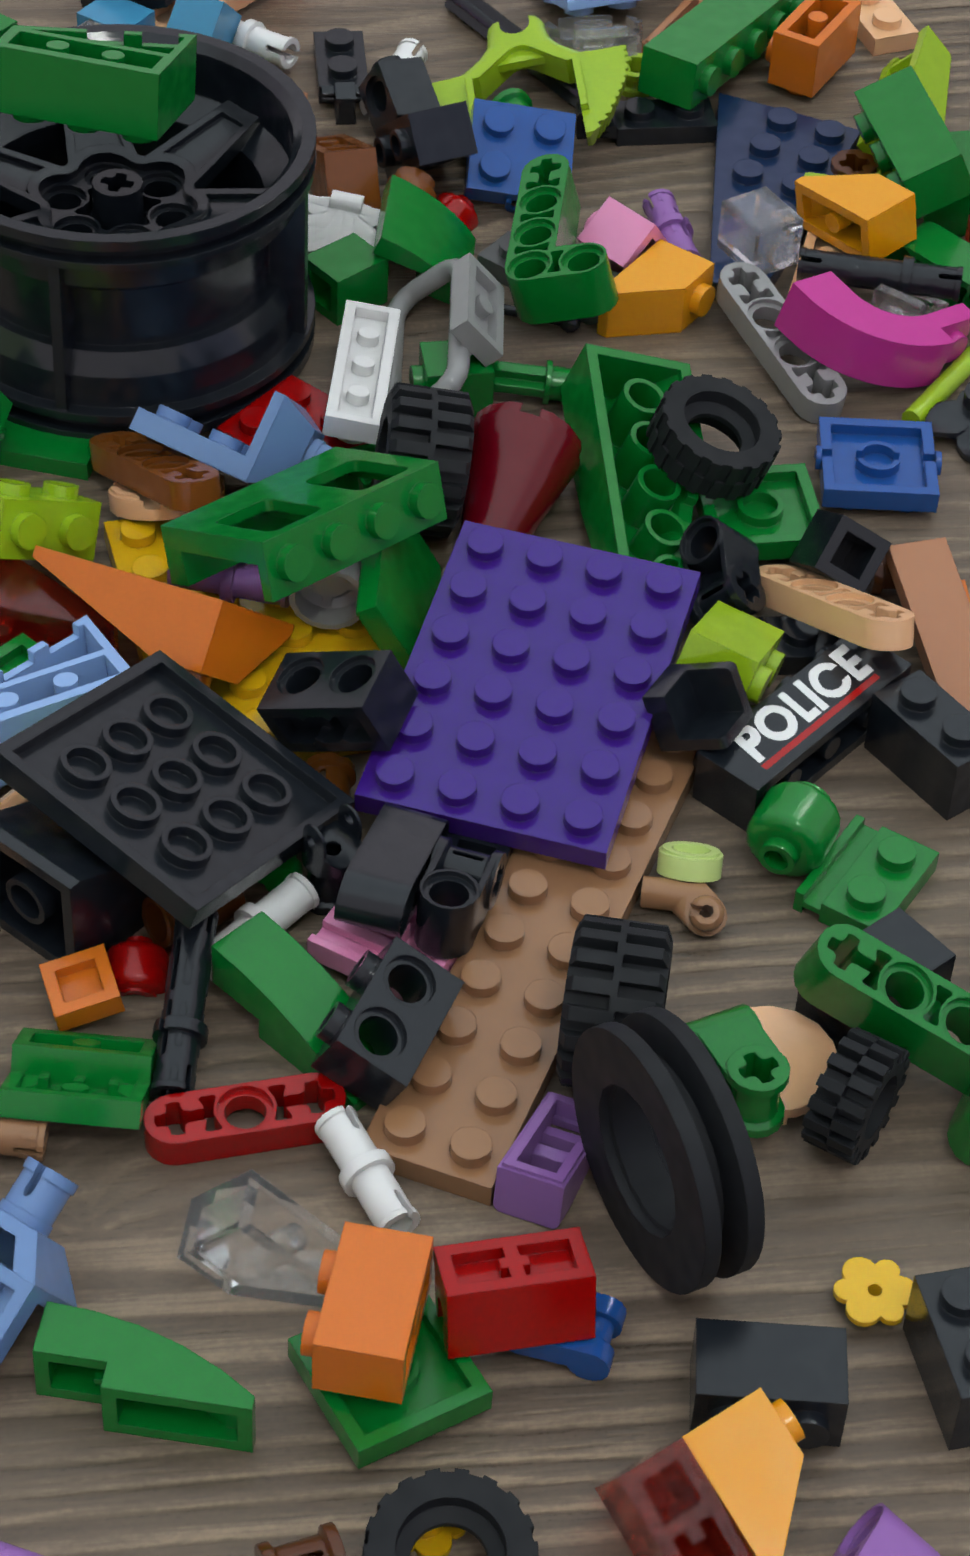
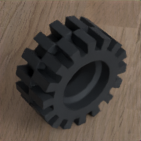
[801,1026,910,1165]

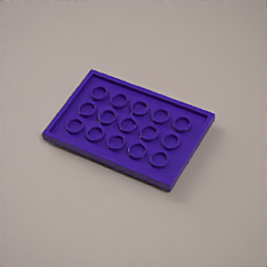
[354,520,701,870]

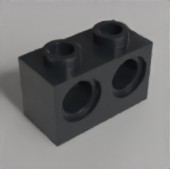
[374,101,478,179]
[256,650,418,752]
[311,936,464,1110]

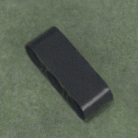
[334,802,450,938]

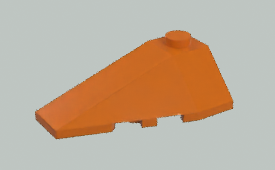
[32,545,295,688]

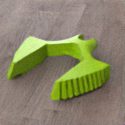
[432,15,629,146]

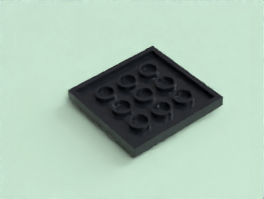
[0,650,355,929]

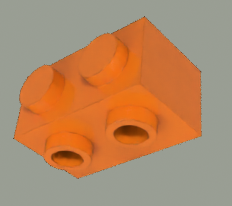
[766,0,862,98]
[300,1221,434,1405]

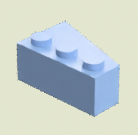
[0,615,130,789]

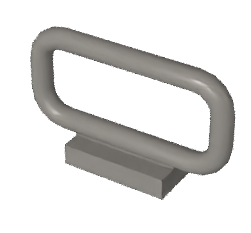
[387,252,505,395]

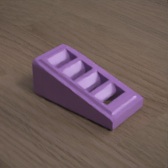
[493,1092,590,1229]

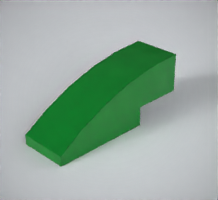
[211,911,375,1112]
[32,1301,256,1453]

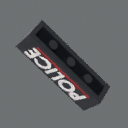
[692,639,912,832]

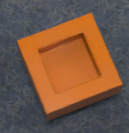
[39,943,125,1031]

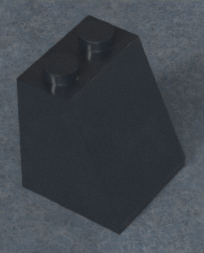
[0,802,148,961]

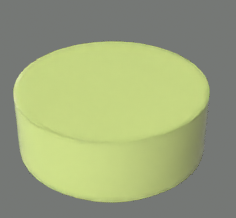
[656,841,724,883]

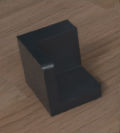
[642,661,753,751]

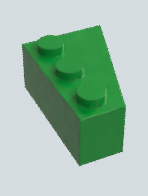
[0,25,197,143]

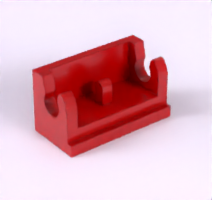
[433,1227,596,1359]

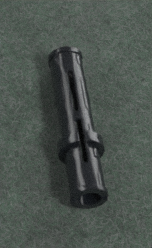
[796,247,964,302]
[149,911,219,1099]

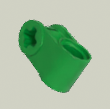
[686,1004,790,1139]

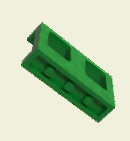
[160,447,447,603]

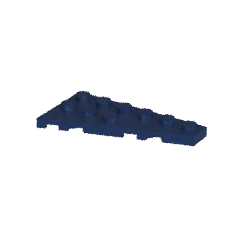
[710,93,860,303]

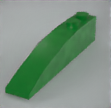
[560,343,703,568]

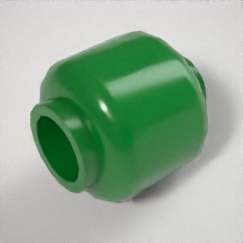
[746,781,841,876]

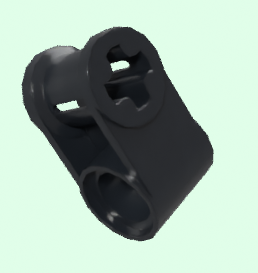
[679,515,766,625]
[414,836,507,959]

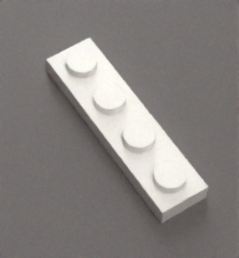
[322,299,401,445]

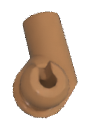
[640,875,727,937]

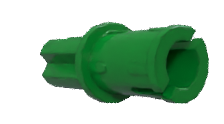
[493,360,571,405]

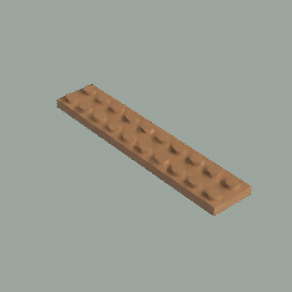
[366,729,697,1206]

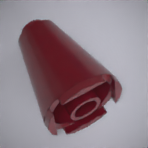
[461,401,582,535]

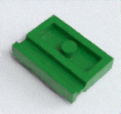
[793,814,939,930]

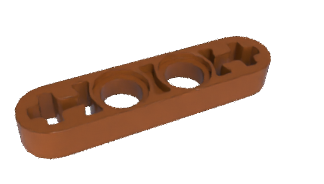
[89,431,222,512]

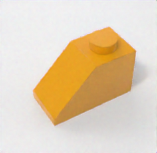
[795,173,917,258]
[597,239,716,338]
[678,1387,805,1556]

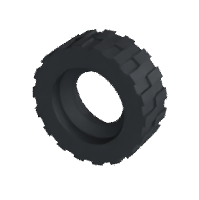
[646,374,782,501]
[362,1468,539,1556]

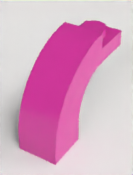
[774,271,970,388]

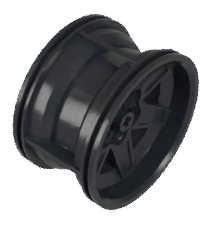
[0,24,317,439]

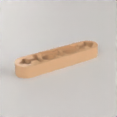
[759,564,915,651]

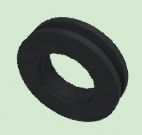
[572,1006,765,1295]

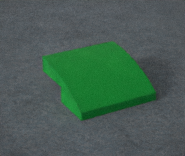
[373,174,476,305]
[0,1027,157,1130]

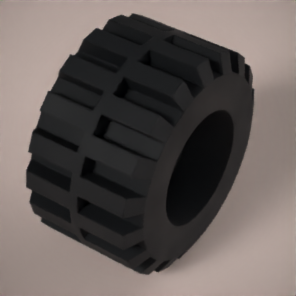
[371,382,474,538]
[556,914,674,1087]

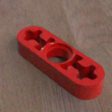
[143,1072,346,1166]

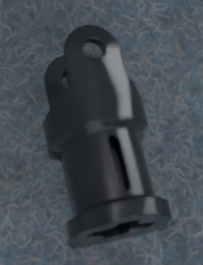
[302,803,362,915]

